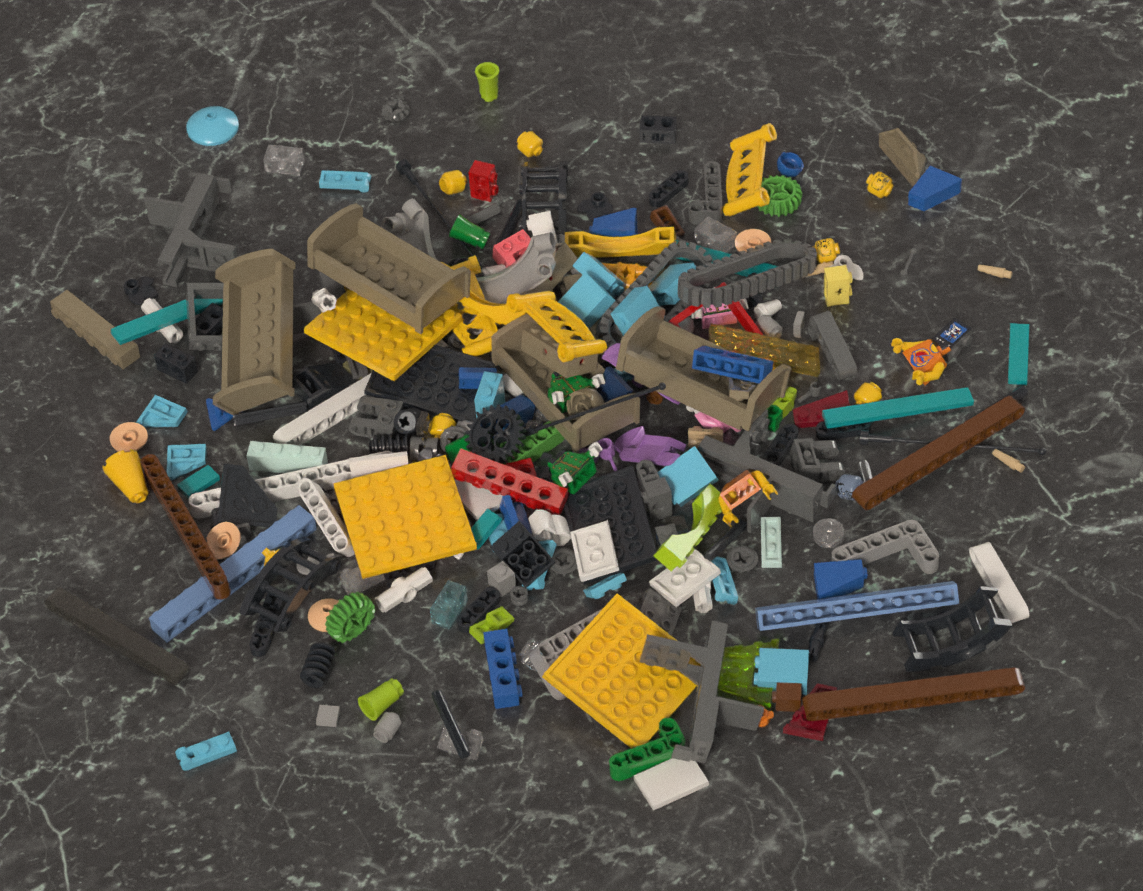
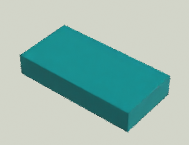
[177,465,220,499]
[471,508,502,550]

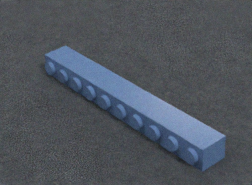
[149,505,317,643]
[755,581,959,631]

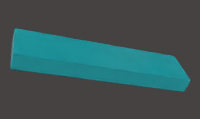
[1008,323,1029,385]

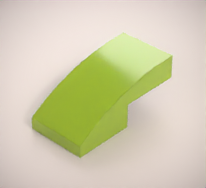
[469,607,514,645]

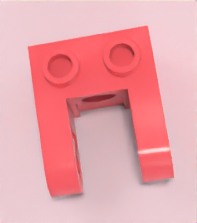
[492,229,531,268]

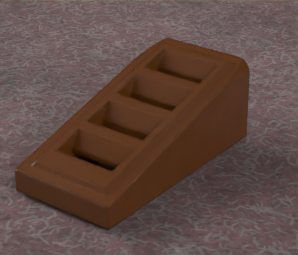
[650,205,685,237]

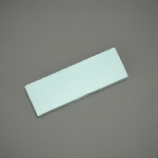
[761,517,782,568]

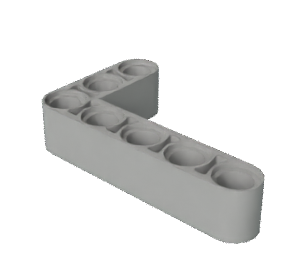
[832,520,939,574]
[529,609,602,700]

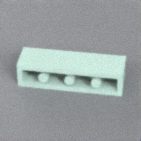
[247,441,328,473]

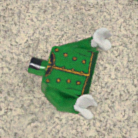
[547,371,605,413]
[548,442,603,494]

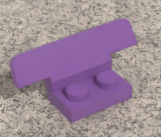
[619,434,686,466]

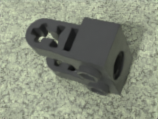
[349,396,404,440]
[790,438,846,482]
[637,460,672,522]

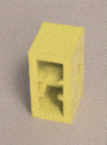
[824,265,853,307]

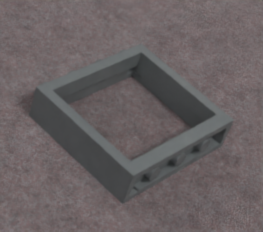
[186,283,223,351]

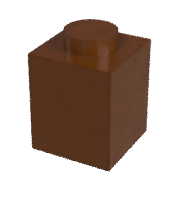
[772,682,801,712]

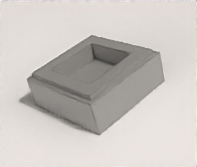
[793,311,805,338]
[316,705,340,727]

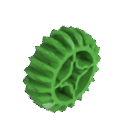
[756,174,802,217]
[325,592,376,643]

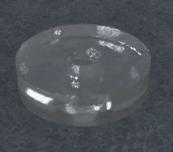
[813,518,845,548]

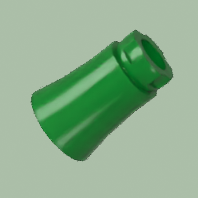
[449,214,490,249]

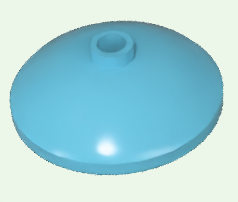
[186,106,239,146]

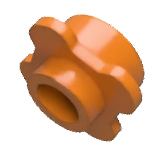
[758,705,774,727]

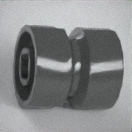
[410,436,440,462]

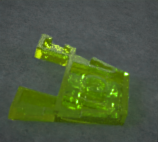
[717,639,779,708]

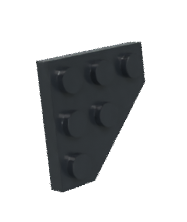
[217,463,278,528]

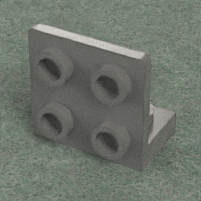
[634,588,682,636]

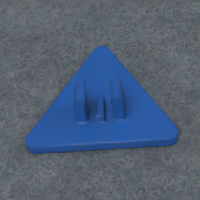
[206,398,242,431]

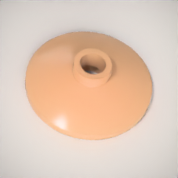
[735,229,771,252]
[110,422,148,453]
[206,522,241,559]
[308,599,339,632]

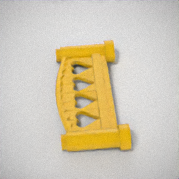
[722,123,777,216]
[450,255,498,357]
[507,291,607,362]

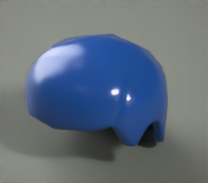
[777,152,804,178]

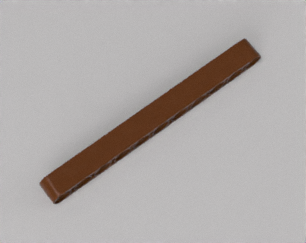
[852,396,1025,510]
[140,454,231,600]
[802,668,1025,721]

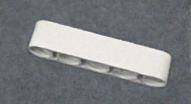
[297,478,354,557]
[969,542,1029,623]

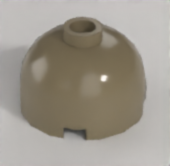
[566,388,605,421]

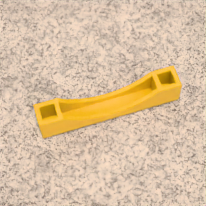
[565,227,676,258]
[441,262,527,325]

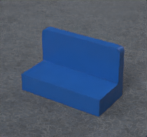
[459,367,497,389]
[499,495,532,534]

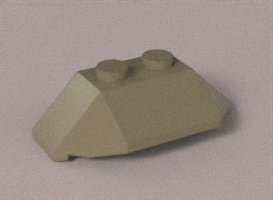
[879,128,926,186]

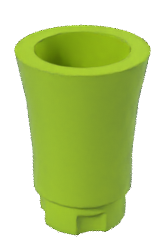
[475,62,499,102]
[358,678,404,721]

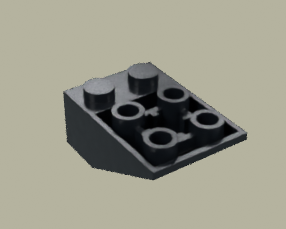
[292,362,357,410]
[490,521,556,588]

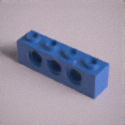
[692,346,773,384]
[483,629,522,709]

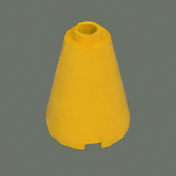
[102,449,148,503]

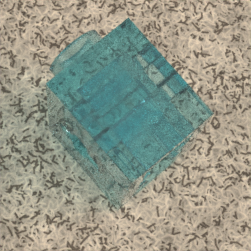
[430,580,468,630]

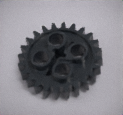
[464,404,527,463]

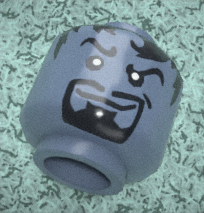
[835,474,864,501]

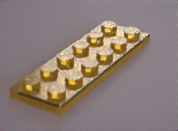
[709,324,820,377]

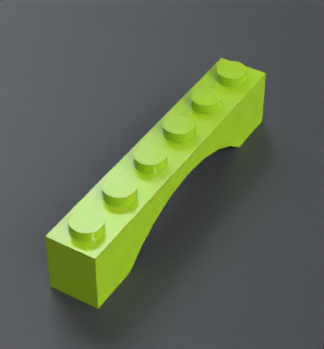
[654,484,722,572]

